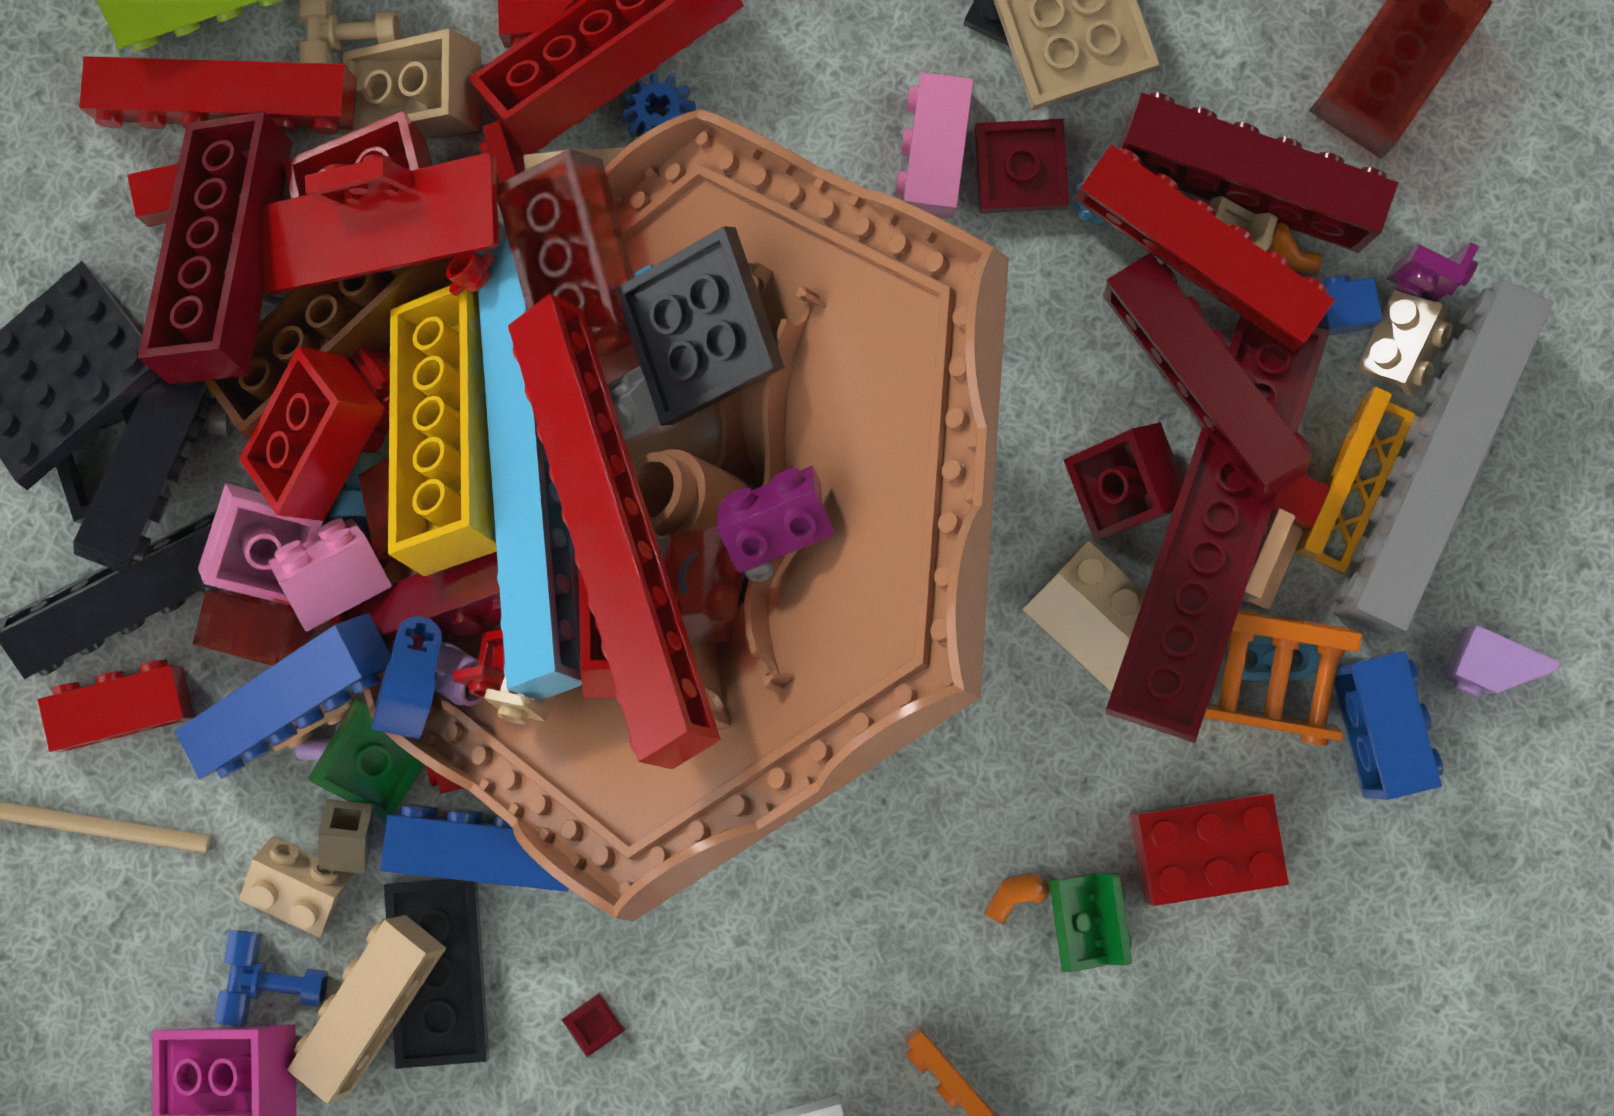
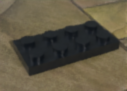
[384,879,489,1069]

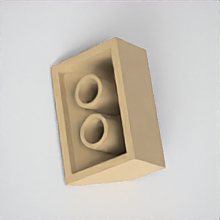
[1022,540,1145,692]

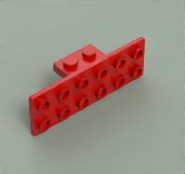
[262,153,499,295]

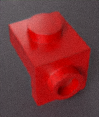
[453,629,505,698]

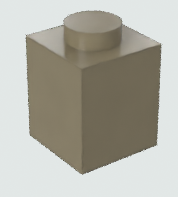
[319,799,373,874]

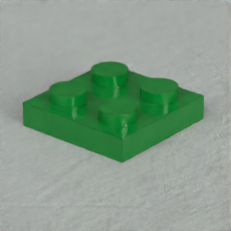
[308,699,424,821]

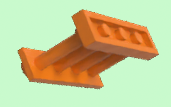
[1204,609,1362,746]

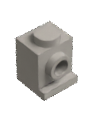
[608,366,659,441]

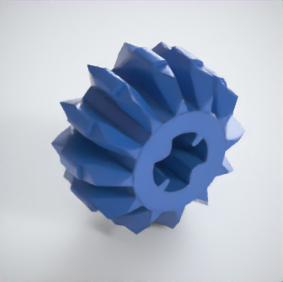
[621,72,696,138]

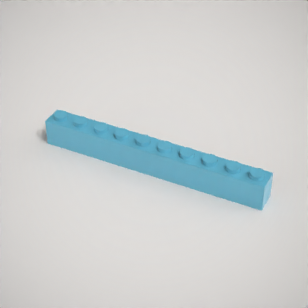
[477,231,582,701]

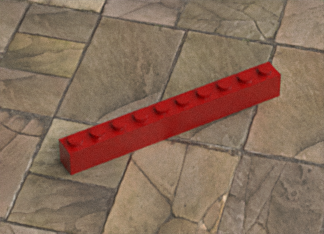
[508,294,721,770]

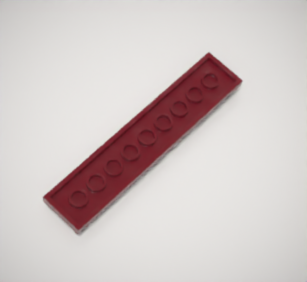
[1105,315,1330,743]

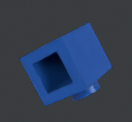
[1317,275,1382,336]

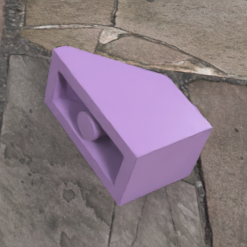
[1443,625,1560,698]

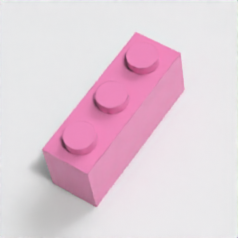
[895,72,973,218]

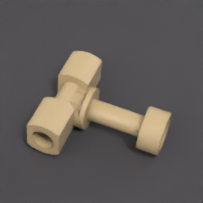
[300,0,402,64]

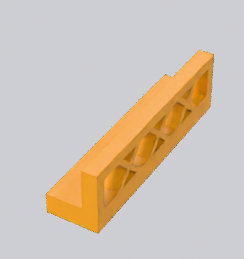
[1295,387,1416,574]

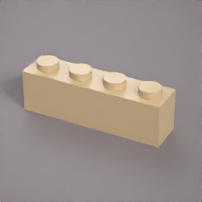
[287,915,446,1104]

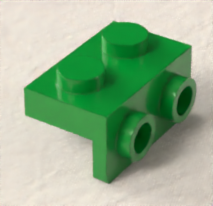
[1049,873,1132,972]

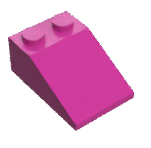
[152,1024,297,1116]

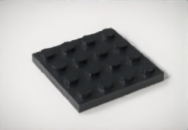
[0,261,160,491]

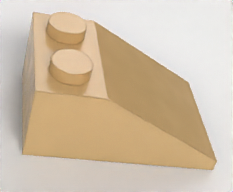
[341,28,481,138]

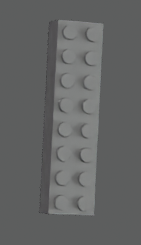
[1332,280,1554,636]

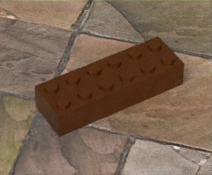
[203,256,455,438]

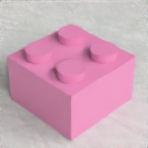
[198,483,323,605]
[268,518,392,632]

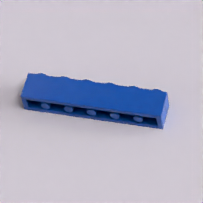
[175,613,391,779]

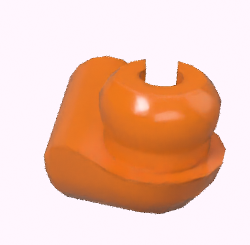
[1267,223,1322,276]
[984,873,1049,925]

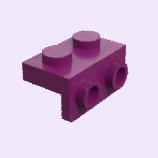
[1387,242,1479,302]
[717,465,834,572]

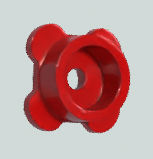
[446,251,494,296]

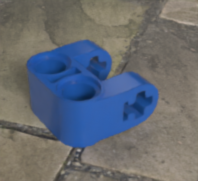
[371,616,442,739]

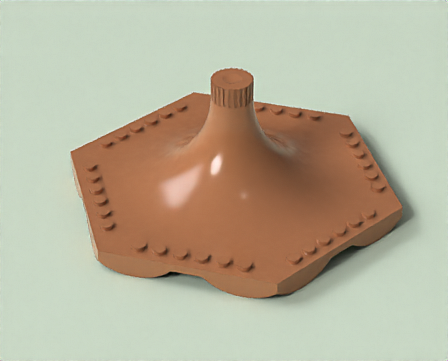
[364,109,1009,921]

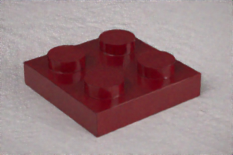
[974,118,1069,214]

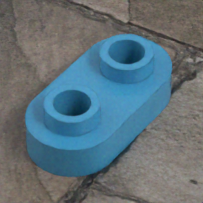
[1225,636,1318,682]

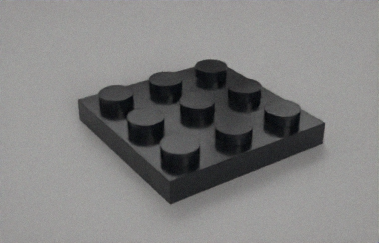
[614,226,785,426]

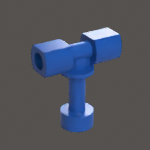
[214,930,328,1027]

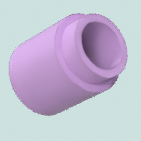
[435,642,483,706]

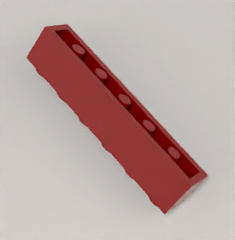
[79,56,357,135]
[1074,144,1335,352]

